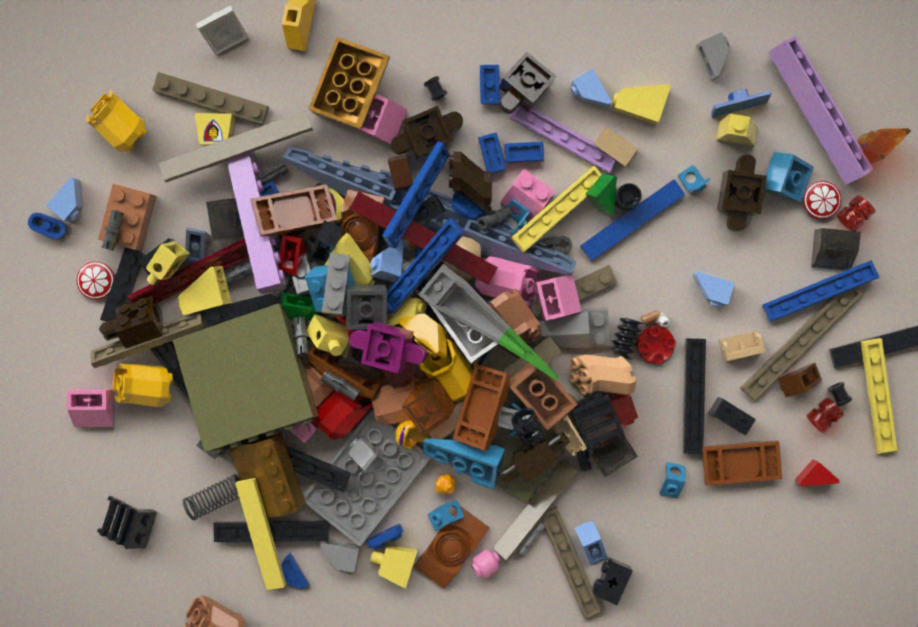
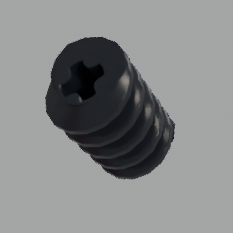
[609,317,644,360]

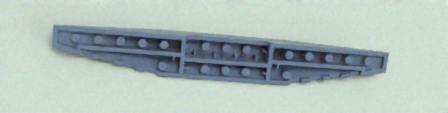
[282,146,576,276]

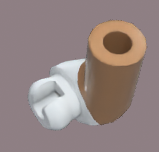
[641,310,670,327]

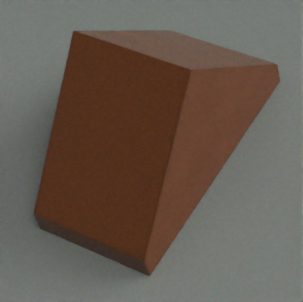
[388,154,413,191]

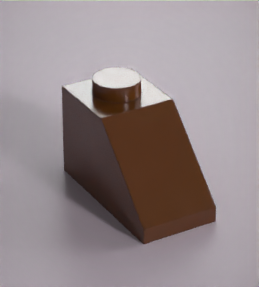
[778,362,822,397]

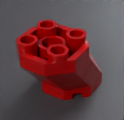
[314,387,373,440]

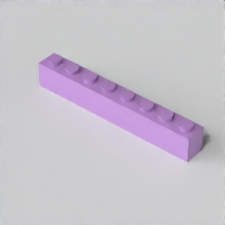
[768,35,874,185]
[227,151,285,294]

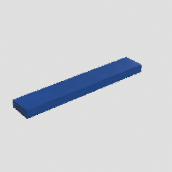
[382,142,449,249]
[580,179,685,261]
[387,218,465,315]
[762,260,880,322]

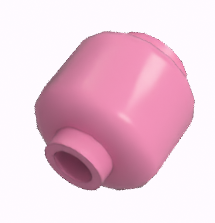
[471,550,501,579]

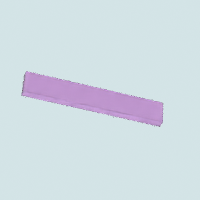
[510,105,617,174]

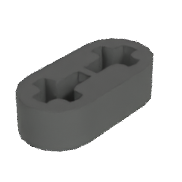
[540,236,572,254]

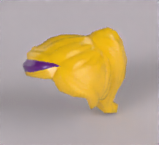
[395,419,430,450]

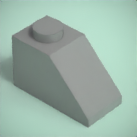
[696,32,729,81]
[348,436,380,471]
[320,540,360,574]

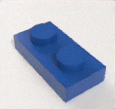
[480,65,500,105]

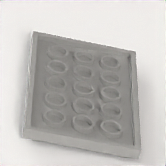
[303,409,431,547]

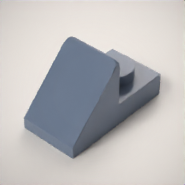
[185,228,211,263]

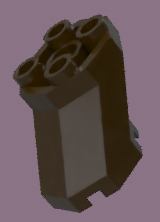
[449,151,492,212]

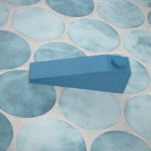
[423,438,505,490]

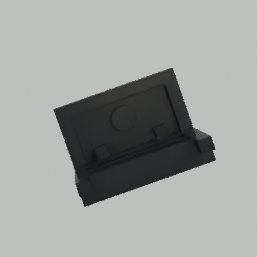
[571,391,626,453]
[97,496,157,549]

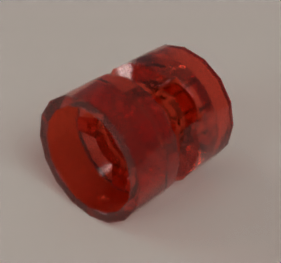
[837,195,875,232]
[806,397,844,434]

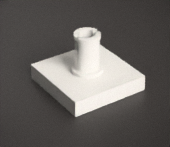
[196,6,249,55]

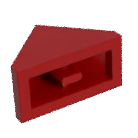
[279,234,307,275]
[795,459,839,486]

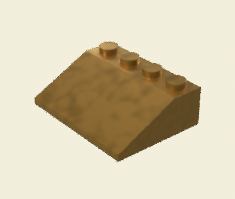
[308,37,390,130]
[229,432,306,517]

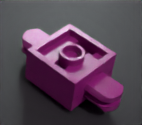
[349,322,427,373]

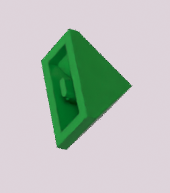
[585,174,617,215]
[281,292,321,321]

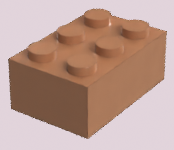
[98,184,156,251]
[509,363,578,430]

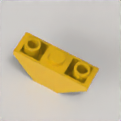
[282,0,316,52]
[397,313,447,359]

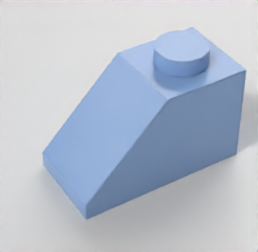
[570,69,612,108]
[46,177,83,222]
[370,240,404,282]
[693,272,735,307]
[575,521,608,565]

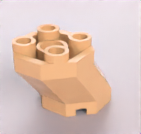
[568,355,636,396]

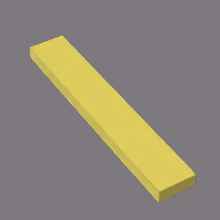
[510,166,602,253]
[861,338,898,454]
[235,478,286,590]

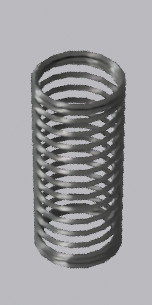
[183,474,241,521]

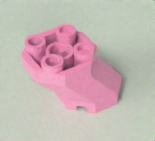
[475,256,541,306]

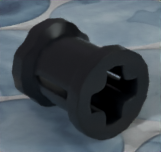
[424,76,447,101]
[827,382,852,407]

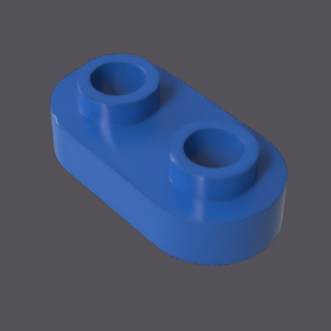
[28,213,68,239]
[366,524,404,550]

